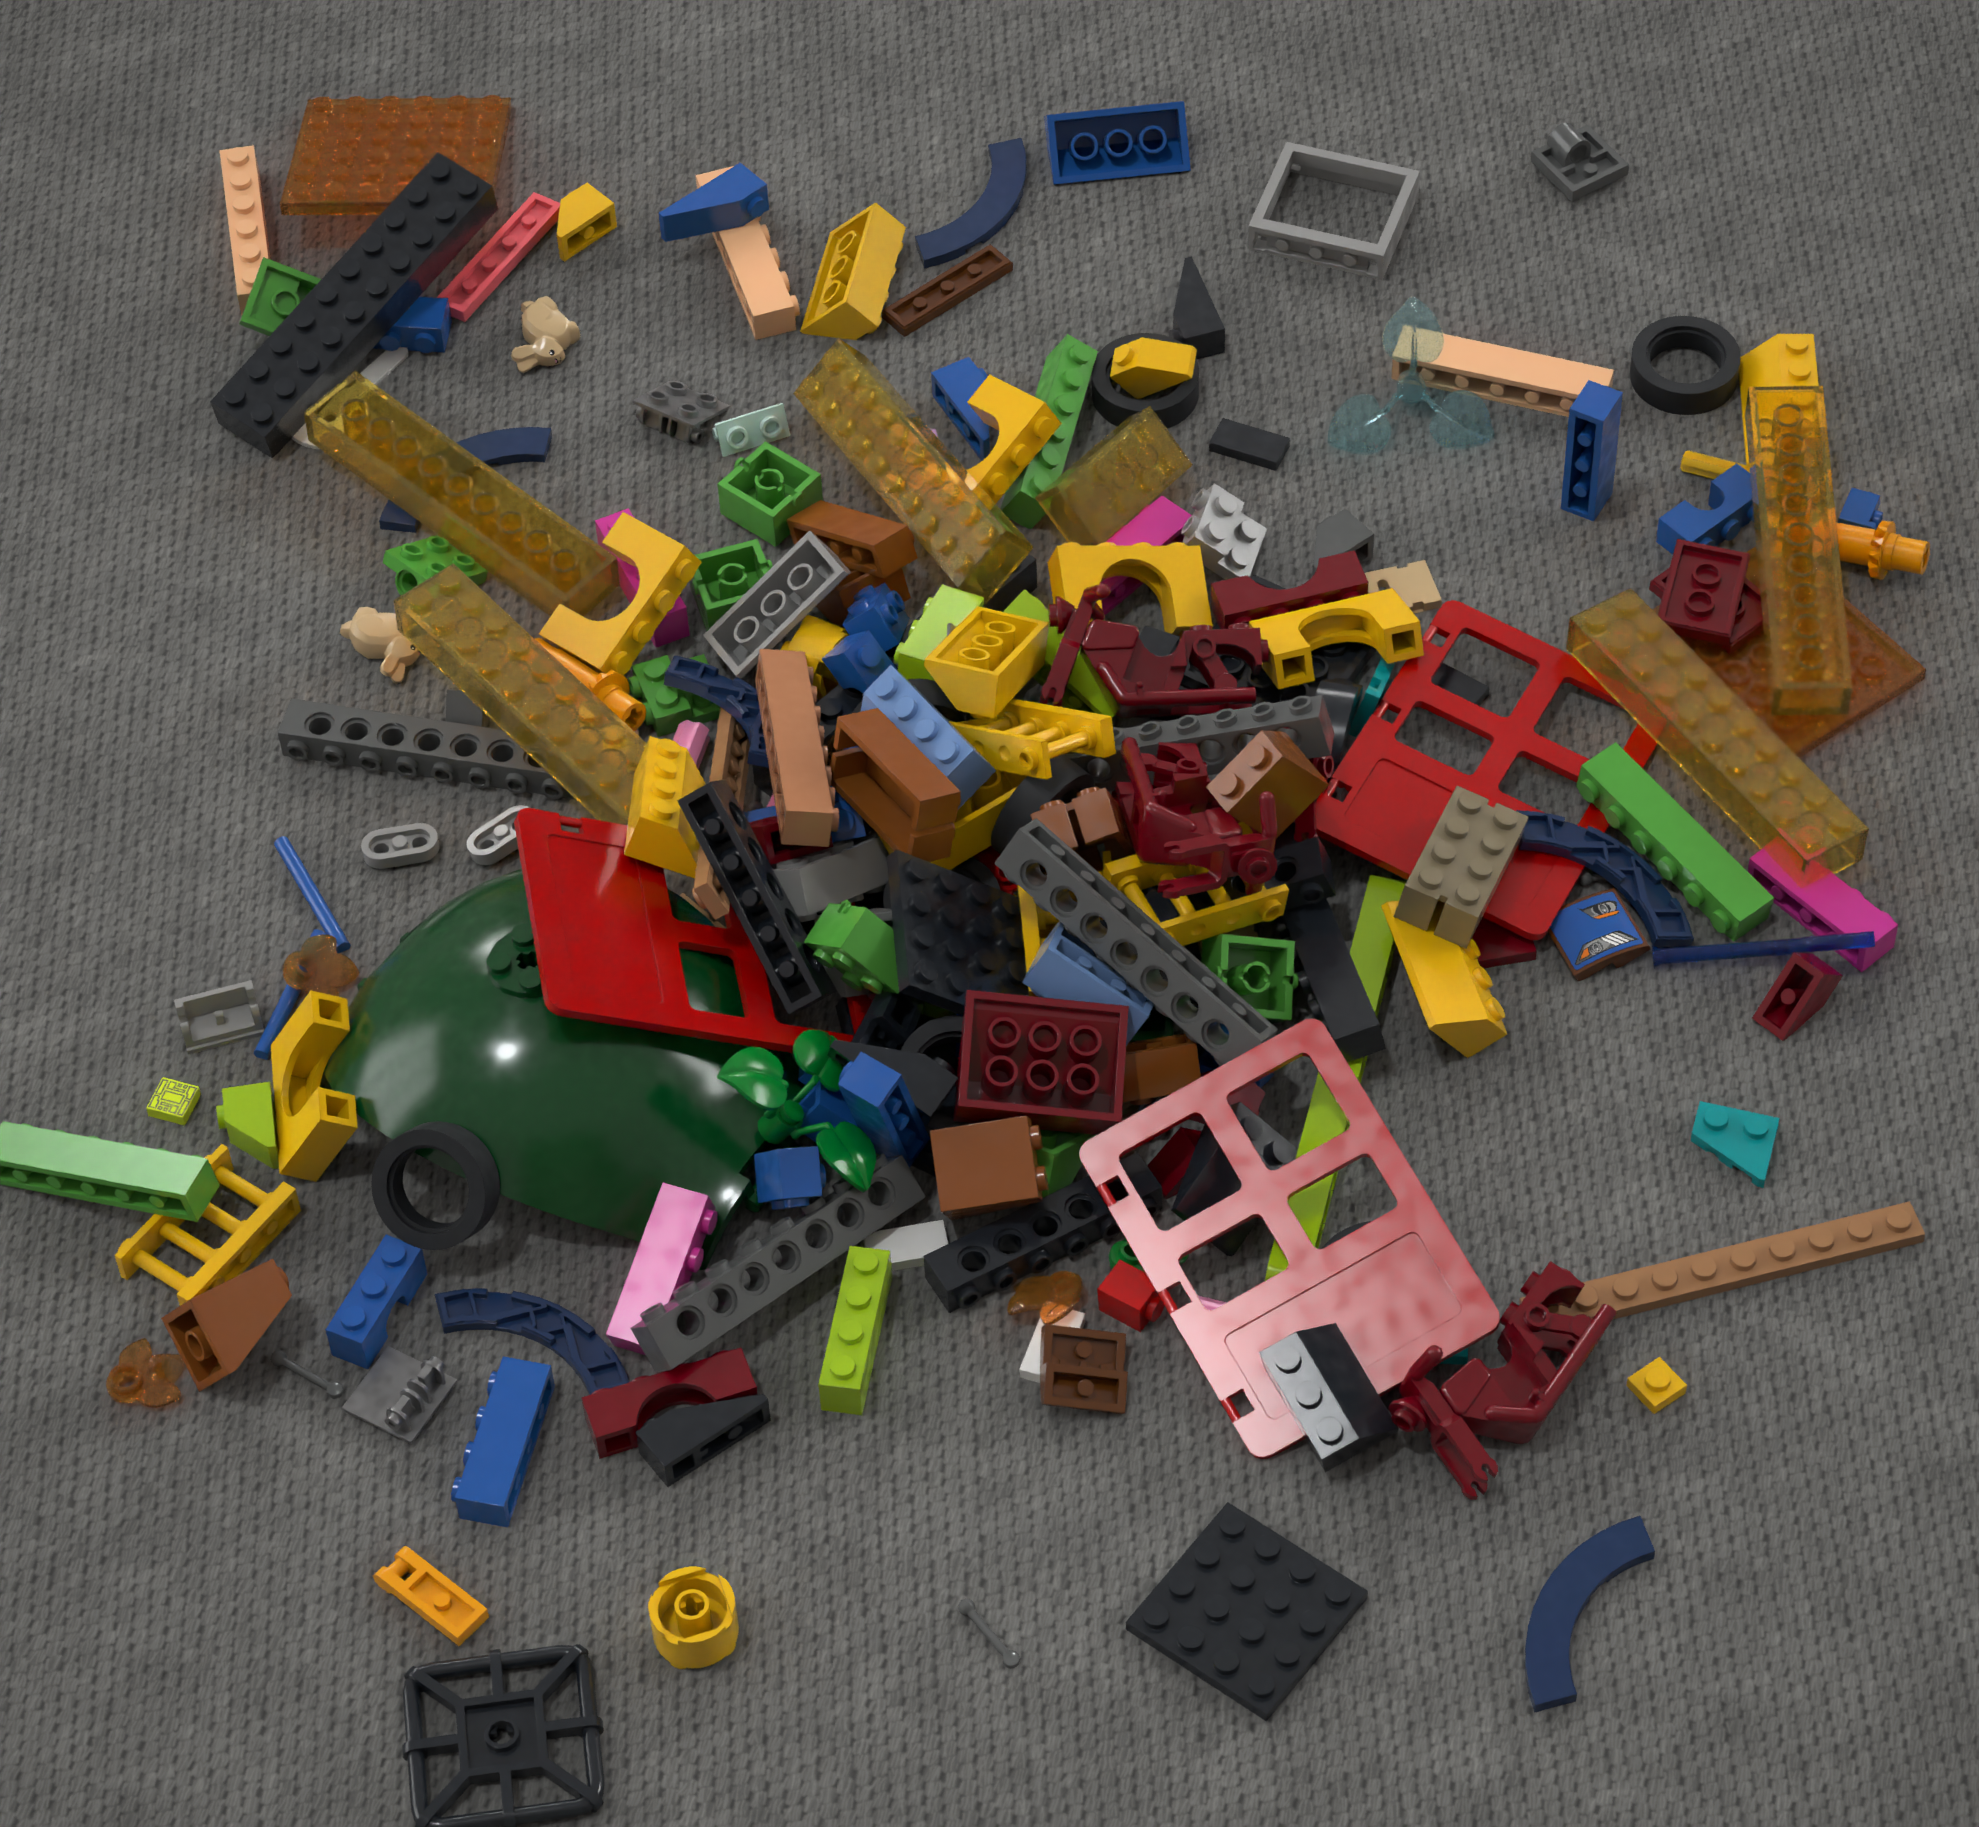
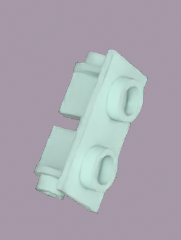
[712,403,790,457]

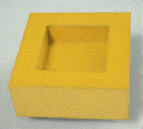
[1626,1357,1687,1414]

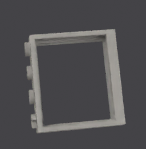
[1248,142,1420,280]

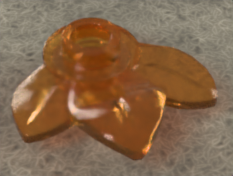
[283,934,359,997]
[1007,1271,1083,1325]
[106,1338,185,1408]

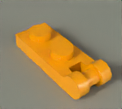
[373,1546,489,1646]

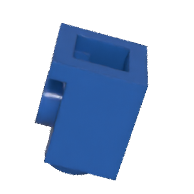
[1838,488,1883,530]

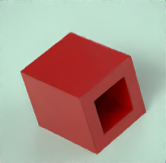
[1097,1260,1164,1333]

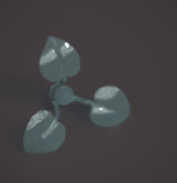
[1328,296,1495,455]

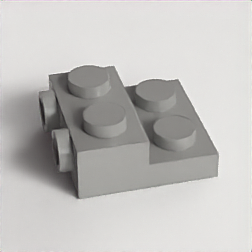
[1181,483,1267,580]

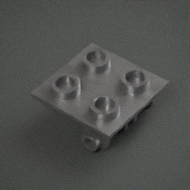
[632,381,730,444]
[342,1346,458,1444]

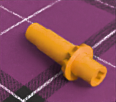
[1776,514,1930,580]
[521,638,646,733]

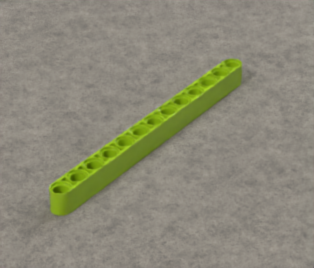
[1265,875,1407,1281]

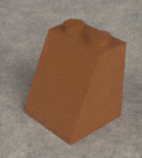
[1206,730,1329,838]
[930,1116,1048,1220]
[161,1259,292,1392]

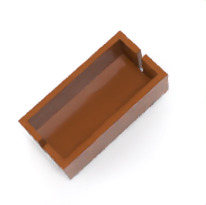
[830,708,961,862]
[1030,787,1136,871]

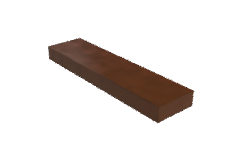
[882,244,1013,337]

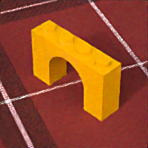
[899,375,1062,535]
[539,512,702,675]
[1047,542,1213,639]
[1249,588,1424,689]
[271,990,358,1182]

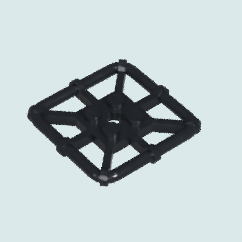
[402,1644,605,1827]

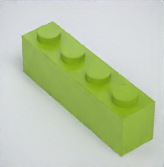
[1003,589,1115,718]
[818,1246,892,1416]

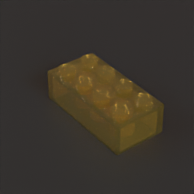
[1035,406,1193,546]

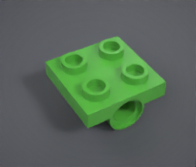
[382,535,488,600]

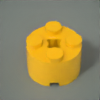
[780,615,849,700]
[648,1566,739,1669]

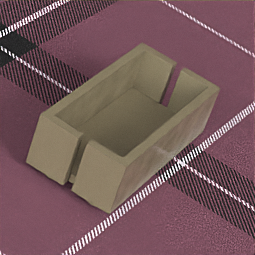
[1394,786,1529,949]

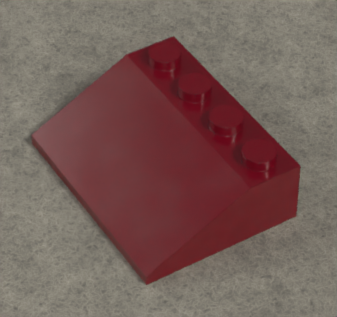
[953,990,1129,1135]

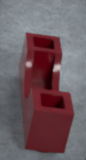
[1211,550,1369,629]
[581,1347,758,1459]

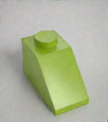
[216,1081,279,1169]

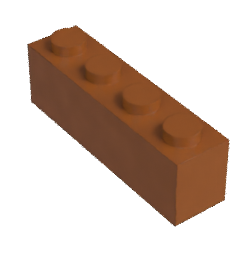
[786,500,918,578]
[1123,1034,1201,1105]

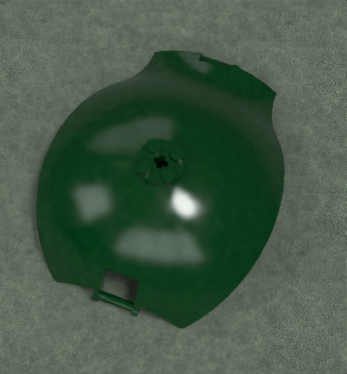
[324,869,805,1270]

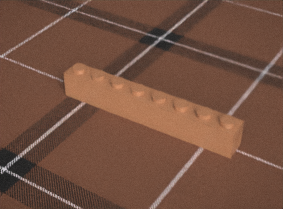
[755,649,839,847]

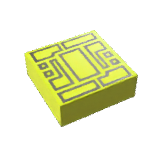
[146,1077,201,1126]

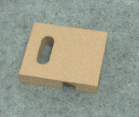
[1365,560,1442,613]

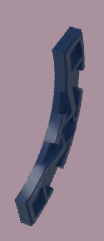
[915,138,1027,269]
[379,427,552,533]
[664,656,769,768]
[1516,810,1694,947]
[434,1288,629,1395]
[1525,1516,1655,1713]

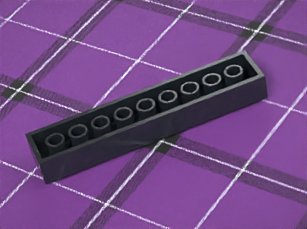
[210,152,498,458]

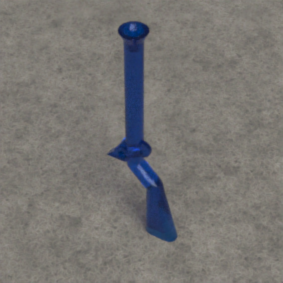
[1652,931,1875,968]

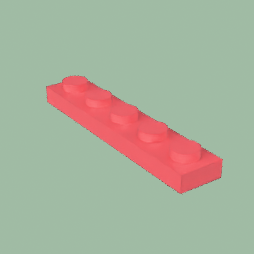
[437,192,560,322]

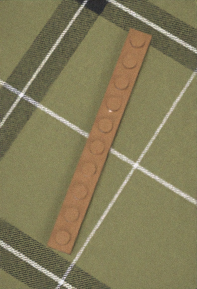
[692,707,750,920]
[1519,1201,1925,1319]

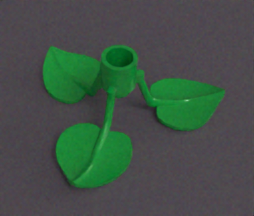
[717,1030,876,1193]

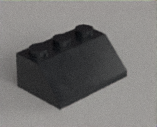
[1259,1323,1399,1472]

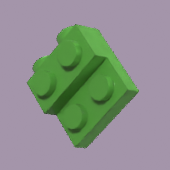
[239,257,321,336]
[628,654,720,737]

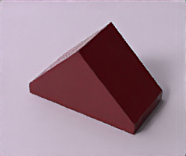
[1147,1127,1201,1199]

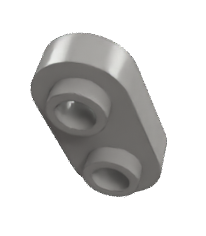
[466,805,530,865]
[361,823,439,869]

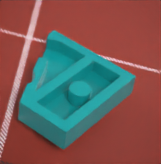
[1349,658,1395,737]
[1691,1101,1780,1188]

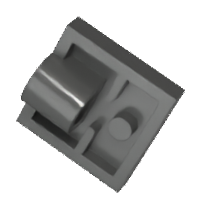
[1531,122,1629,202]

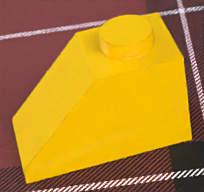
[556,183,617,262]
[1110,337,1197,399]

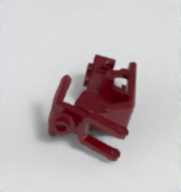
[1039,583,1269,718]
[1115,737,1277,899]
[1389,1261,1616,1500]

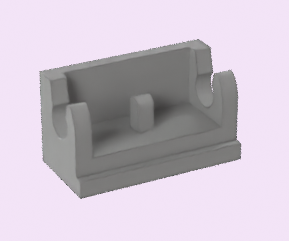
[174,980,264,1055]

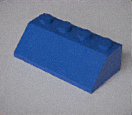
[1044,101,1191,185]

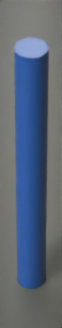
[274,836,351,953]
[254,929,327,1060]

